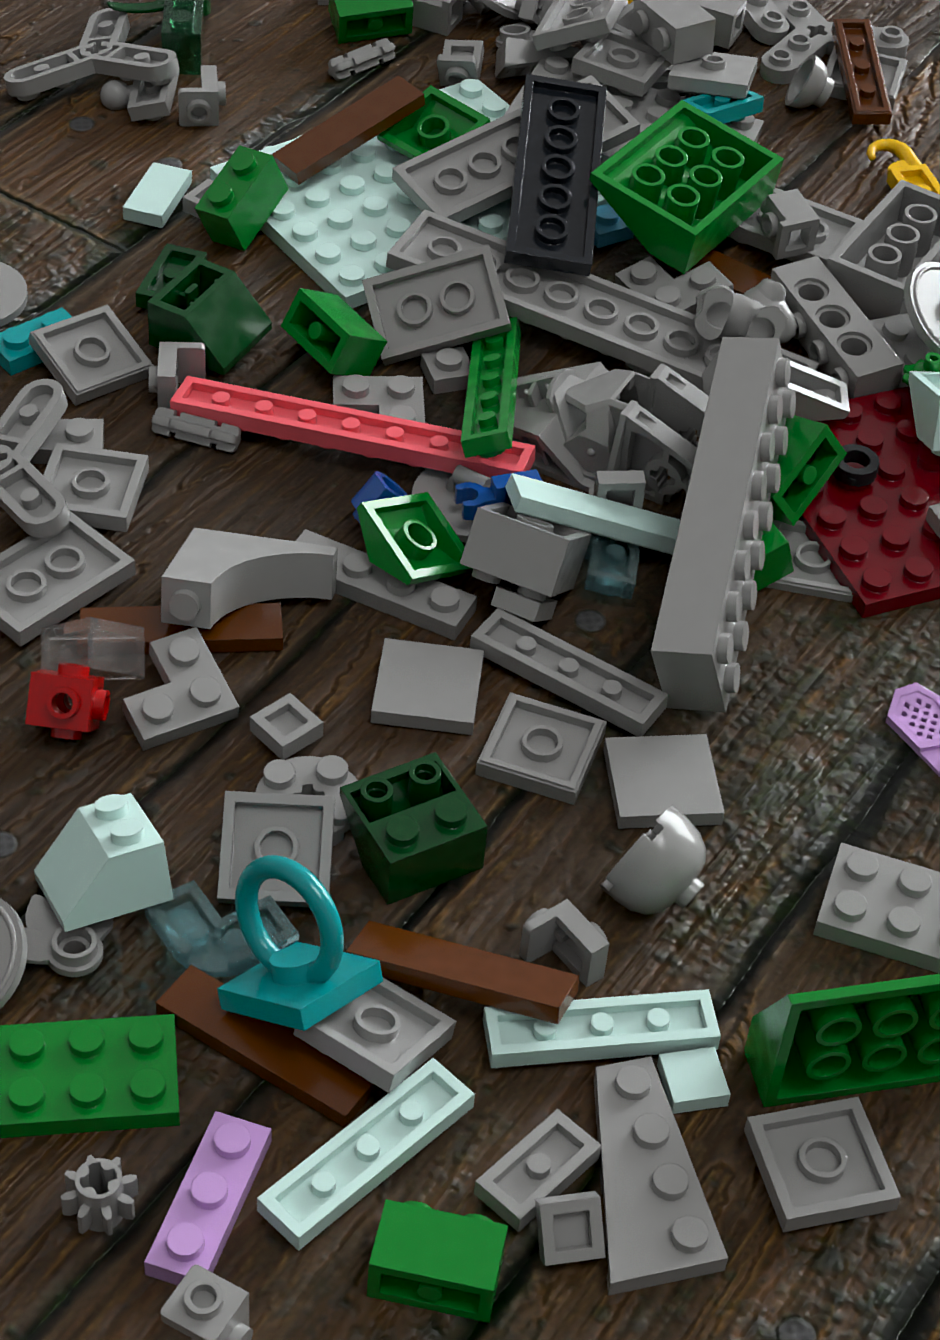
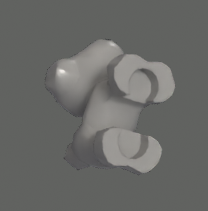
[694,278,797,344]

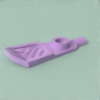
[886,682,940,777]

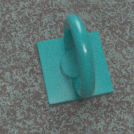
[217,855,383,1031]

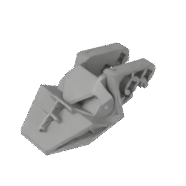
[512,362,709,505]

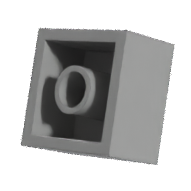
[460,502,592,601]

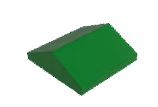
[377,85,491,159]
[357,492,473,585]

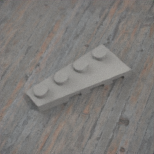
[594,1056,728,1296]

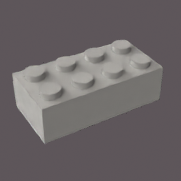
[826,179,940,320]

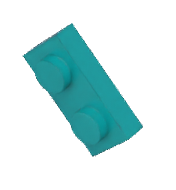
[680,90,764,124]
[0,307,72,376]

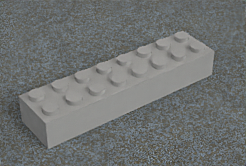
[651,337,796,712]

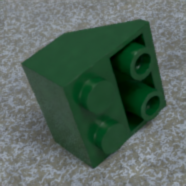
[147,257,272,376]
[340,752,488,905]

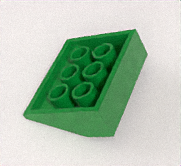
[589,100,784,274]
[744,974,940,1107]

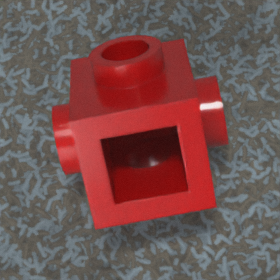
[25,663,110,740]

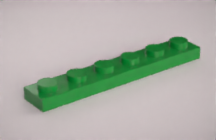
[461,317,521,458]

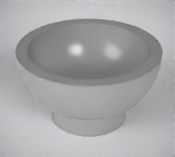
[785,54,835,109]

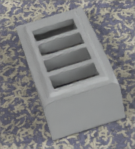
[495,37,580,78]

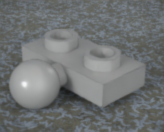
[100,73,179,121]

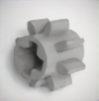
[61,1155,138,1236]

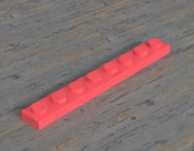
[170,376,536,478]

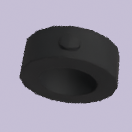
[832,444,880,487]

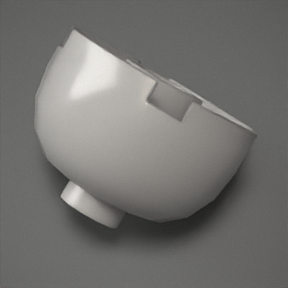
[600,805,706,915]

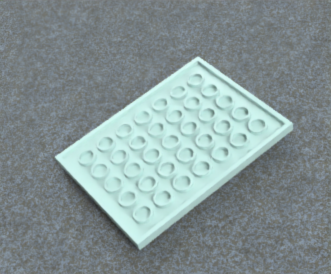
[210,79,609,308]

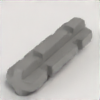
[328,38,396,81]
[151,407,241,453]

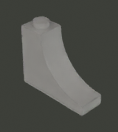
[161,528,338,629]

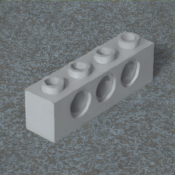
[771,256,904,399]

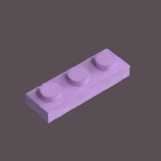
[144,1111,272,1285]

